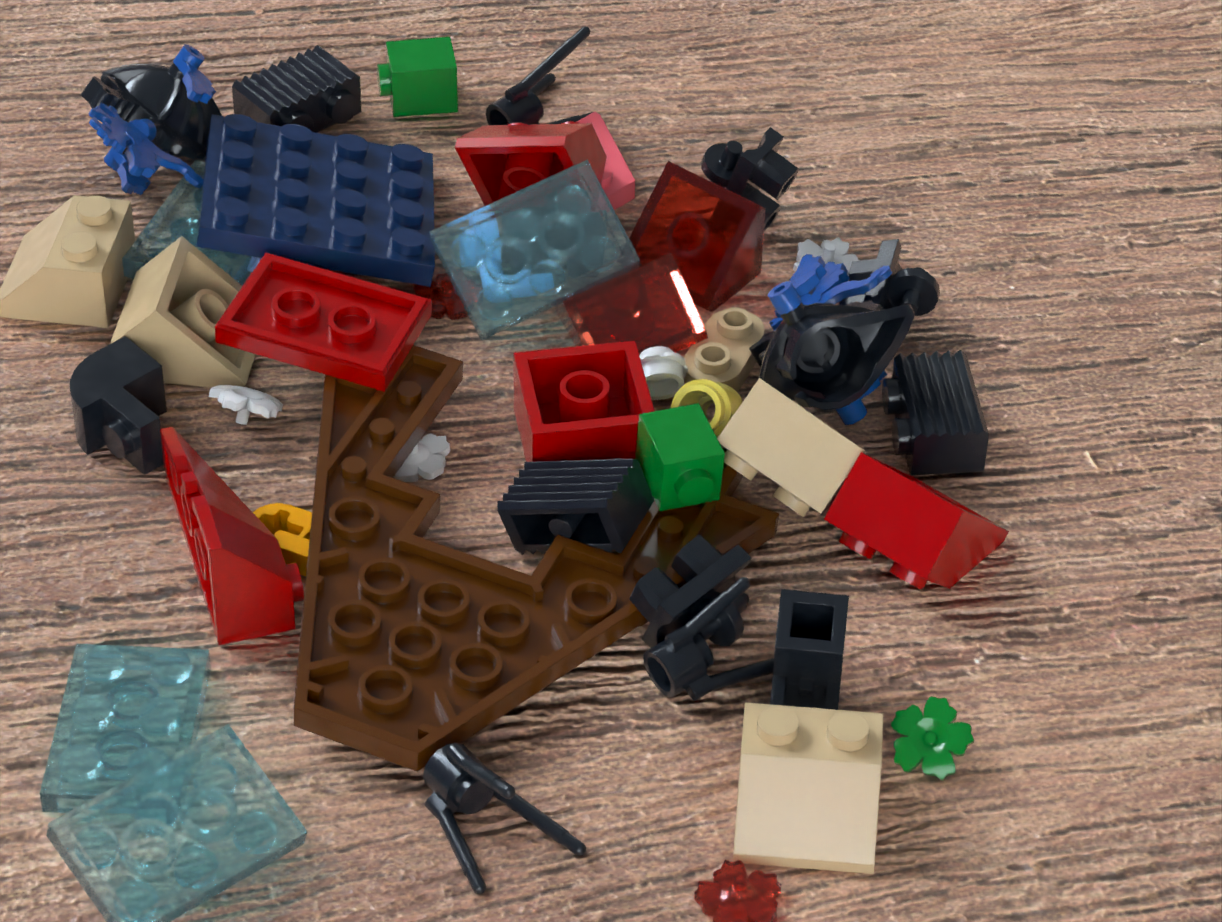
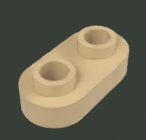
[684,307,765,392]

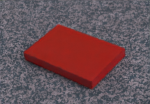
[215,253,432,392]

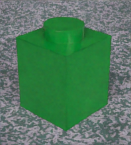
[377,37,458,117]
[635,403,725,511]

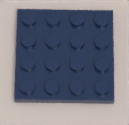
[196,114,435,287]

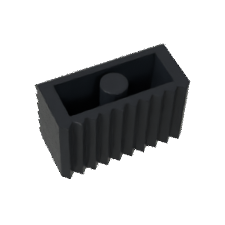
[232,45,362,133]
[882,350,989,476]
[497,458,655,555]

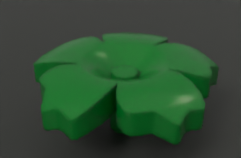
[891,696,974,781]

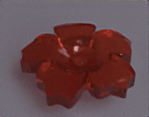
[413,268,484,320]
[694,860,782,922]

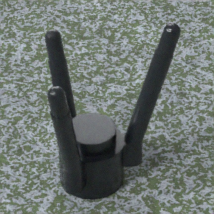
[486,26,593,125]
[643,577,774,701]
[423,743,586,894]

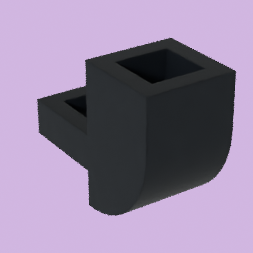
[70,336,167,475]
[770,589,849,710]

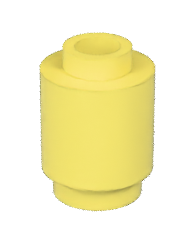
[671,379,743,438]

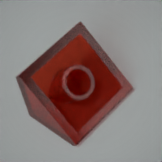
[616,161,765,313]
[555,253,708,355]

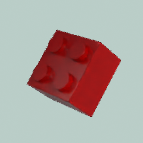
[513,341,655,462]

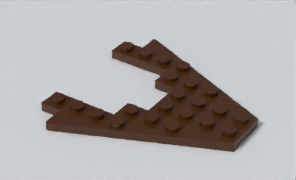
[294,345,779,772]

